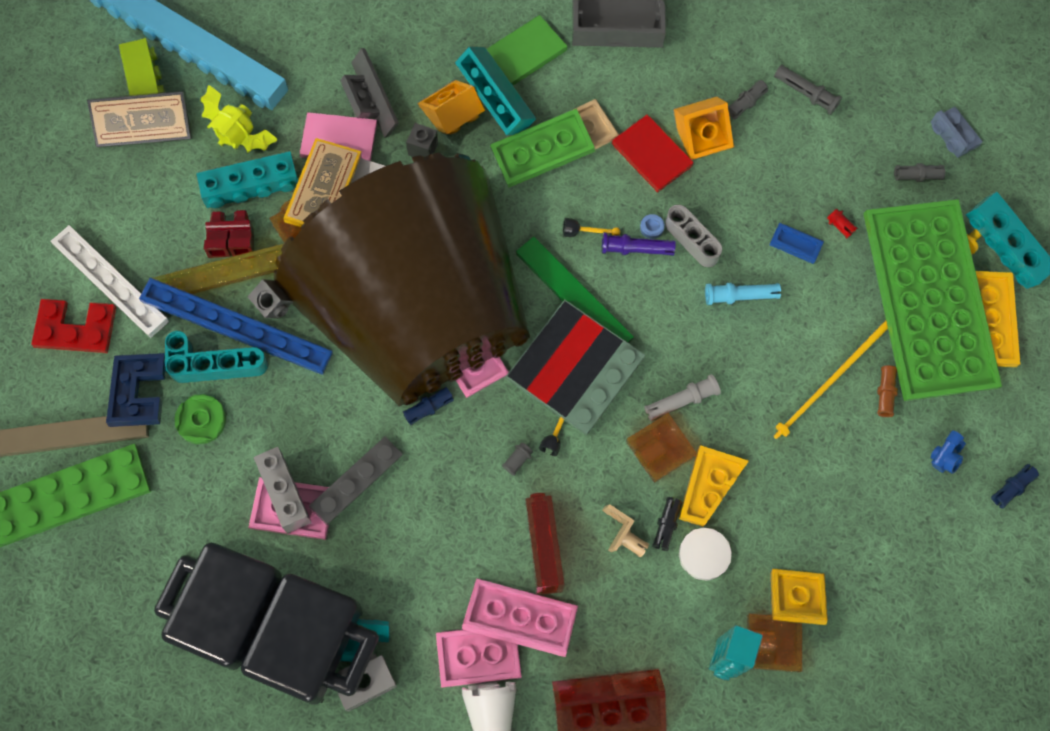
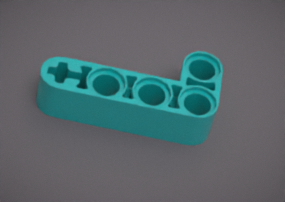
[165,331,268,383]

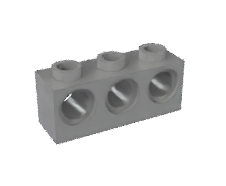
[254,447,311,534]

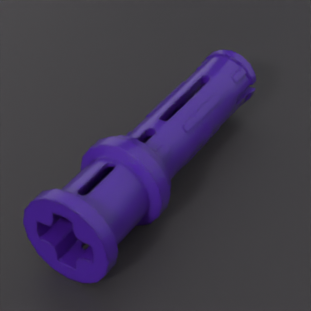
[601,232,676,256]

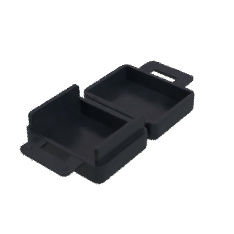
[154,542,379,705]

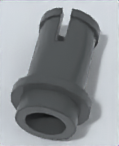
[502,442,533,476]

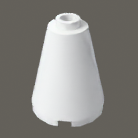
[462,682,516,731]

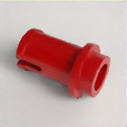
[827,209,858,239]

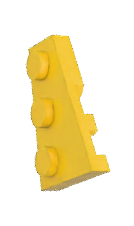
[679,445,749,527]

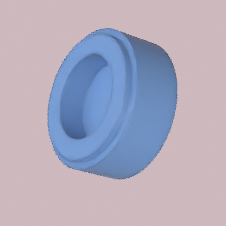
[640,214,664,239]

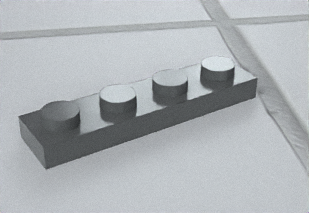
[309,437,403,525]

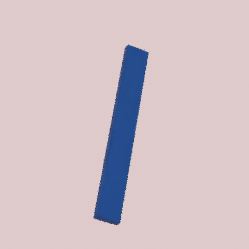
[139,278,333,375]

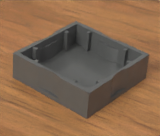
[572,0,666,48]

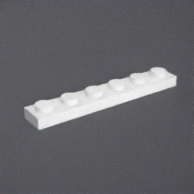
[51,226,169,338]

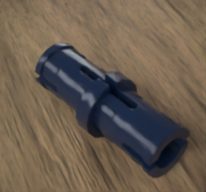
[403,387,454,426]
[991,464,1039,509]

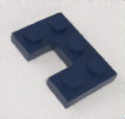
[106,353,166,427]

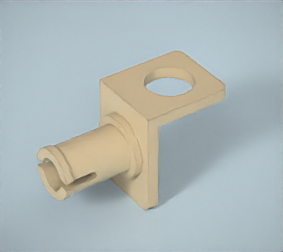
[602,504,649,558]

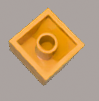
[418,80,485,134]
[674,97,734,160]

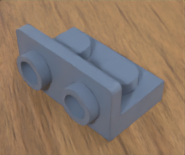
[930,107,982,158]

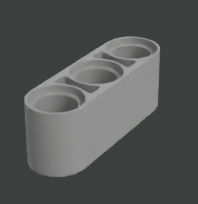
[665,205,722,267]

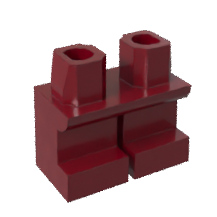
[204,210,255,258]

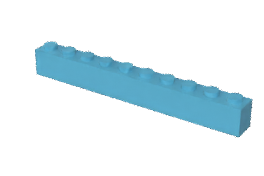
[90,0,288,111]

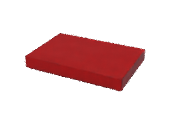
[612,115,694,193]

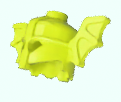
[201,85,277,153]

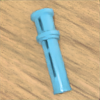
[705,283,781,305]

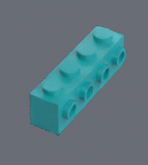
[455,47,536,135]
[196,151,298,209]

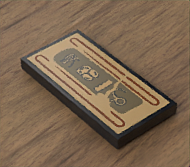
[87,90,192,147]

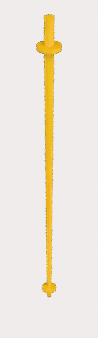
[774,229,982,439]

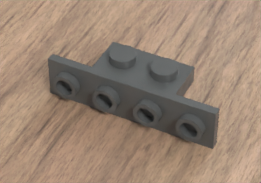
[340,48,399,137]

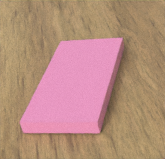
[462,578,578,657]

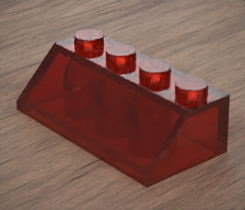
[552,669,666,731]

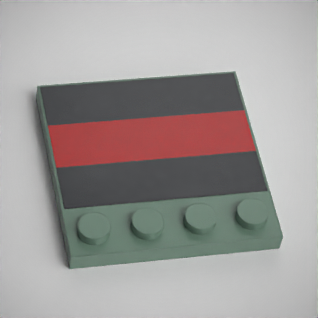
[506,299,645,436]

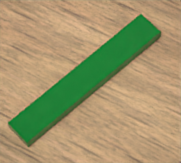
[516,237,634,343]

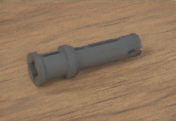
[774,64,842,115]

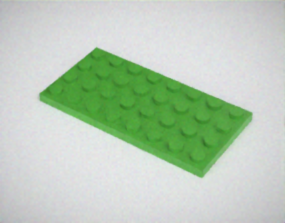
[863,199,1002,401]

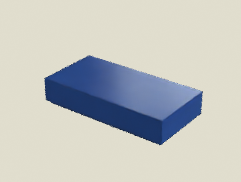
[769,223,824,264]

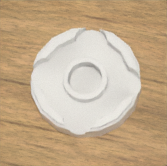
[679,528,732,581]

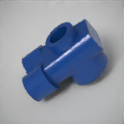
[931,430,966,474]

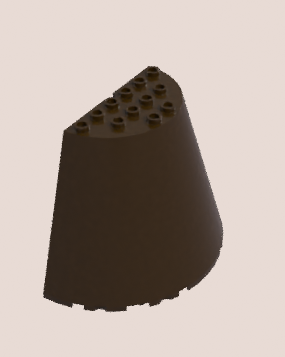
[273,152,530,407]

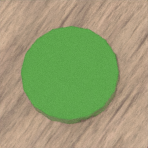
[175,394,226,444]

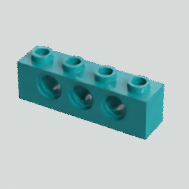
[965,192,1050,289]
[708,625,763,681]

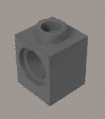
[406,123,438,157]
[247,279,293,319]

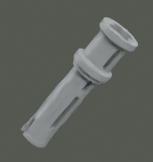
[644,374,721,421]

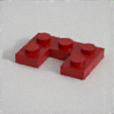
[31,299,117,353]

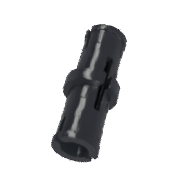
[652,497,683,551]

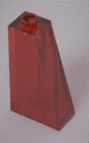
[525,493,564,595]

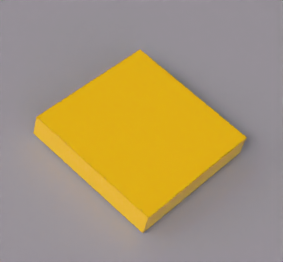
[771,569,828,625]

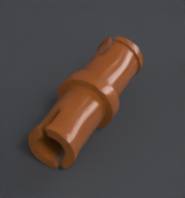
[877,365,898,417]

